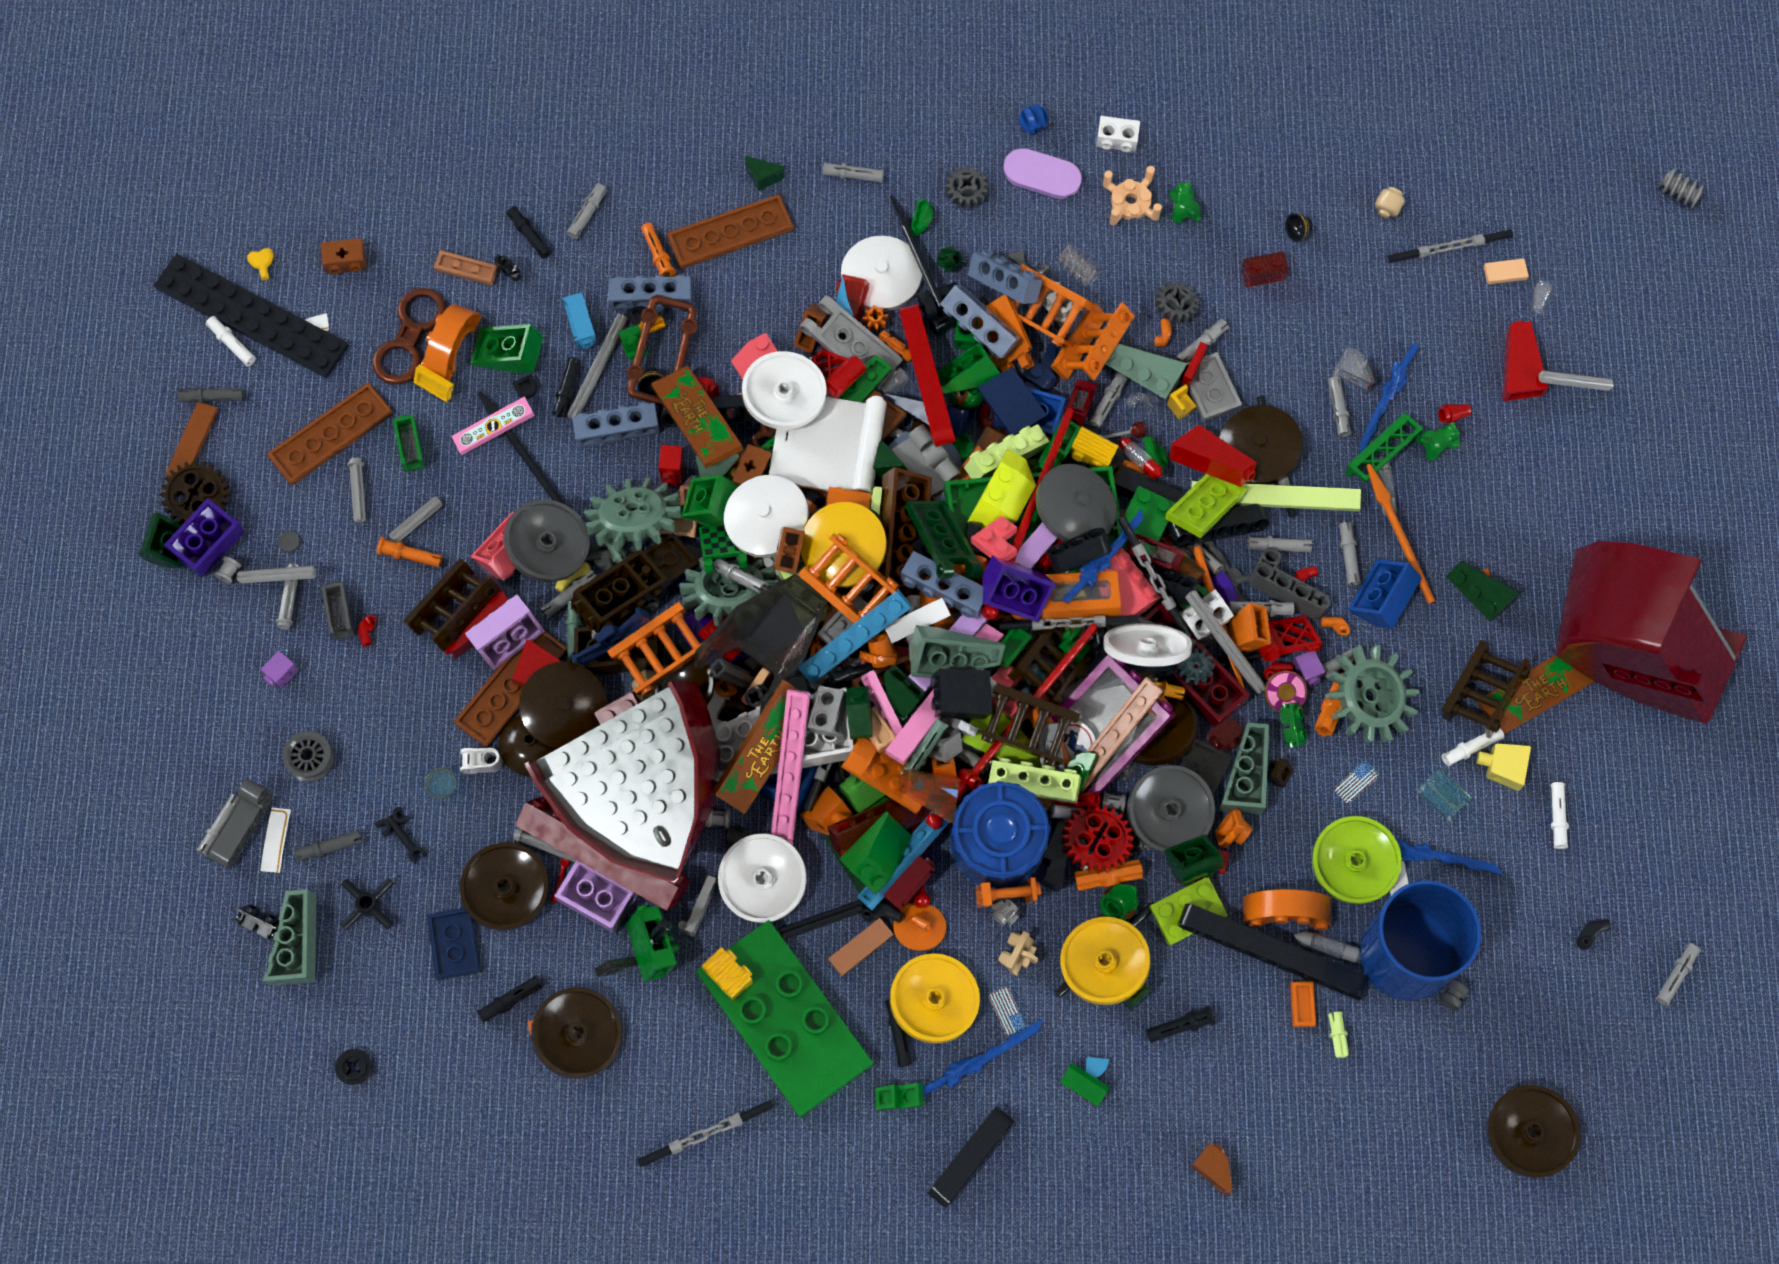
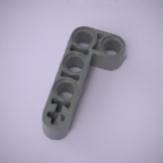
[1249,547,1330,619]
[208,779,273,869]

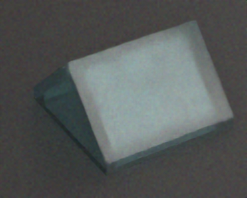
[1417,768,1472,821]

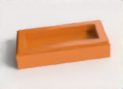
[1290,982,1316,1027]

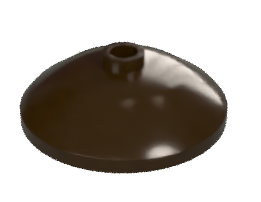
[655,657,715,705]
[498,716,556,776]

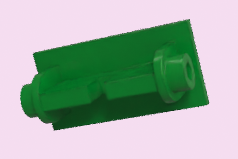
[1279,702,1307,748]

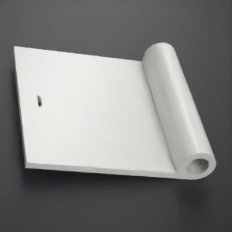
[769,396,887,494]

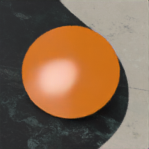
[893,903,946,951]

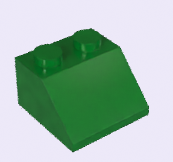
[681,474,738,525]

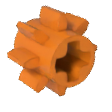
[863,305,888,332]

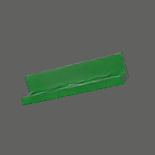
[1345,412,1423,483]

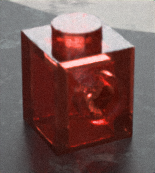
[1208,716,1244,753]

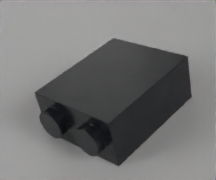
[930,668,992,719]

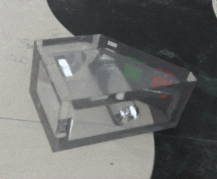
[1333,347,1375,393]

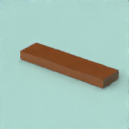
[165,402,218,478]

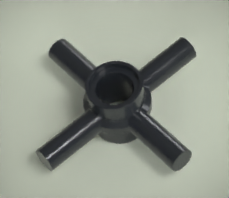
[340,877,395,931]

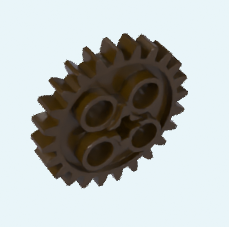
[160,460,231,524]

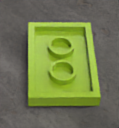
[1149,877,1228,946]

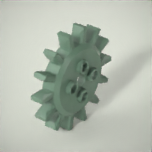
[584,478,682,551]
[680,556,779,626]
[1325,645,1419,744]

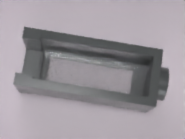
[321,581,355,640]

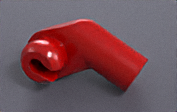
[1263,662,1293,680]

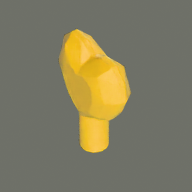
[247,248,274,280]

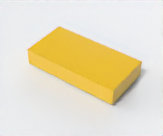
[413,364,454,402]

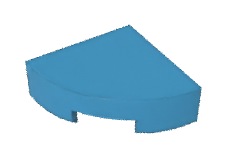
[1085,1057,1109,1078]

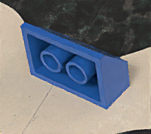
[993,387,1066,437]
[1348,559,1422,629]

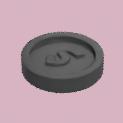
[278,531,300,553]

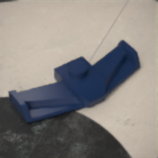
[1022,338,1064,392]
[570,607,651,666]

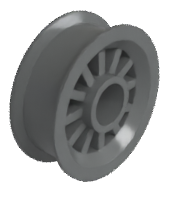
[283,731,334,782]

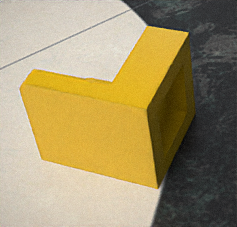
[1167,384,1197,420]

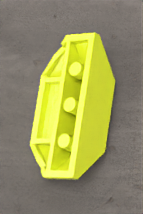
[967,449,1036,530]

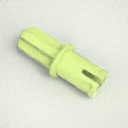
[1328,1012,1349,1058]

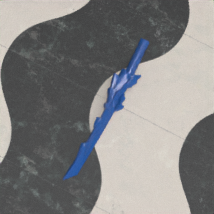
[1359,343,1419,452]
[1062,509,1143,604]
[1395,837,1504,875]
[923,1019,1043,1096]

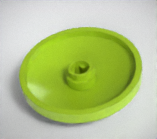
[1312,816,1402,905]

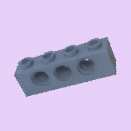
[967,249,1043,304]
[609,275,692,310]
[940,284,1021,358]
[572,402,660,448]
[901,551,985,619]

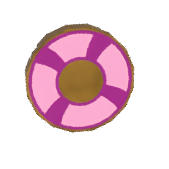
[1264,670,1307,712]

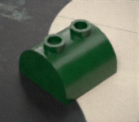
[139,512,183,568]
[1165,834,1224,885]

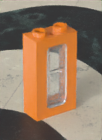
[1041,570,1121,623]

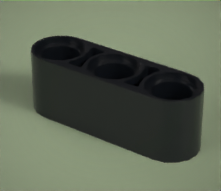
[1047,527,1111,573]

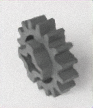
[945,165,989,209]
[1154,281,1200,323]

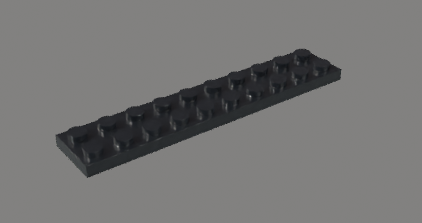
[154,253,349,378]

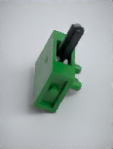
[625,905,680,982]

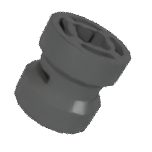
[1439,980,1469,1011]

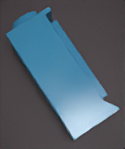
[562,293,597,349]

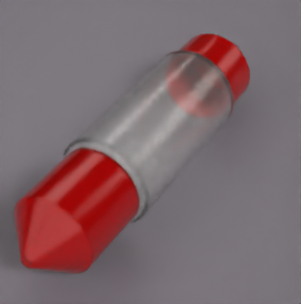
[1118,438,1163,479]

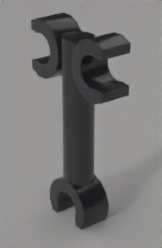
[375,807,426,864]

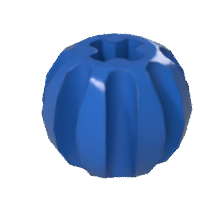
[1019,105,1049,134]

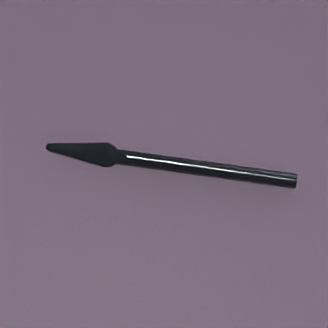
[890,196,944,311]
[478,392,565,504]

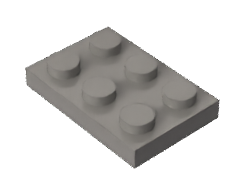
[1183,352,1242,422]

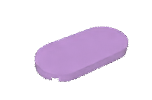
[1003,148,1081,199]

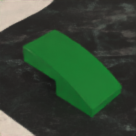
[875,1083,924,1111]

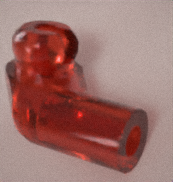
[977,402,994,430]

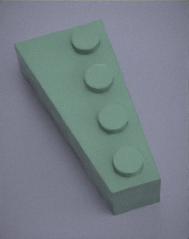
[1105,344,1189,401]
[1219,722,1269,815]
[263,889,316,986]

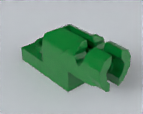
[1032,417,1081,473]

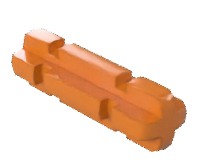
[878,330,912,362]

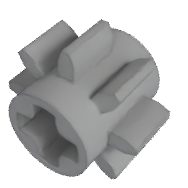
[991,899,1019,926]

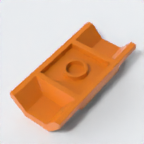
[841,738,935,814]

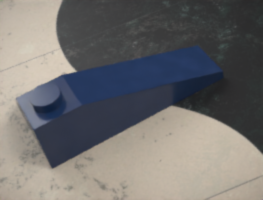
[885,393,975,439]

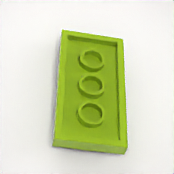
[1165,474,1247,538]

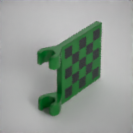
[699,524,748,573]

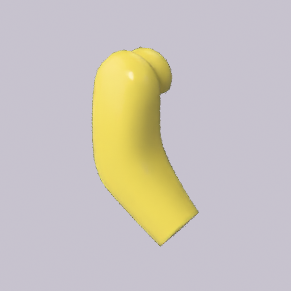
[555,562,591,592]

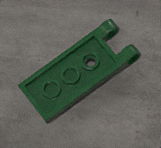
[905,501,983,579]

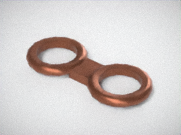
[372,288,446,385]

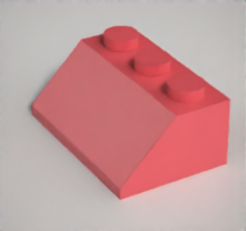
[731,333,778,380]
[470,511,516,581]
[1096,548,1161,616]

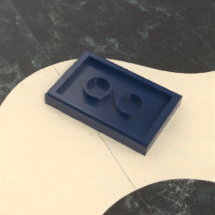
[977,367,1047,436]
[427,908,481,981]

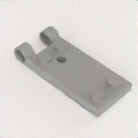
[799,295,903,391]

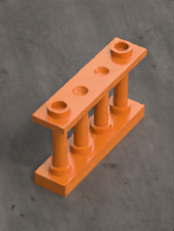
[1012,264,1094,347]
[1050,303,1135,380]
[798,533,898,623]
[607,602,710,696]
[975,878,1041,909]

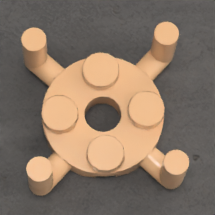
[1103,166,1162,226]

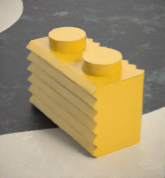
[1068,427,1119,468]
[701,947,753,1001]

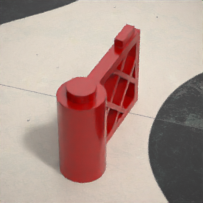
[811,349,866,398]
[1257,615,1322,662]

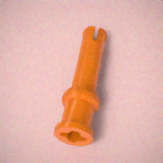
[641,222,676,277]
[377,536,443,568]

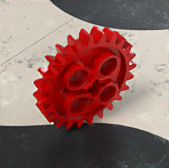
[1062,805,1134,874]

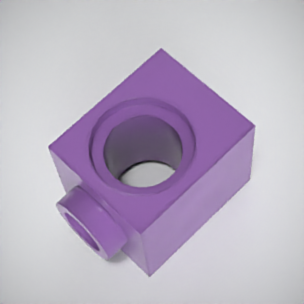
[260,651,298,689]
[1292,651,1325,686]

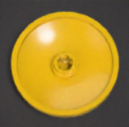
[801,502,887,588]
[1060,917,1151,1005]
[890,954,980,1044]

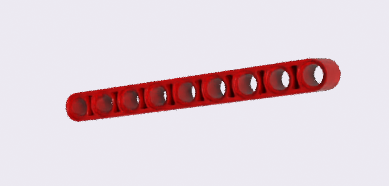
[899,304,956,447]

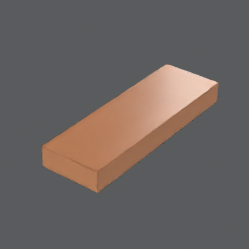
[433,250,499,286]
[828,918,894,977]

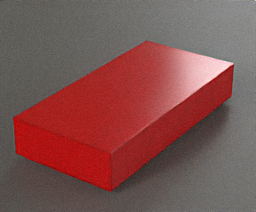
[1182,342,1207,386]

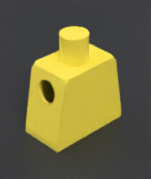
[1476,744,1531,791]

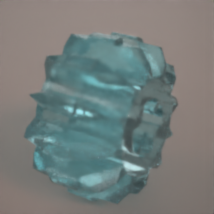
[1177,647,1215,685]

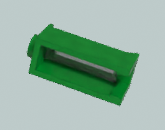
[393,415,426,472]

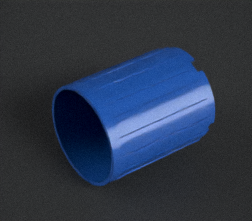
[950,781,1050,889]
[1360,880,1481,1002]

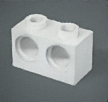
[1096,116,1140,152]
[1180,589,1234,640]

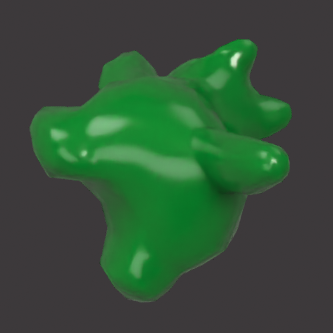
[1169,182,1201,223]
[1416,423,1461,461]

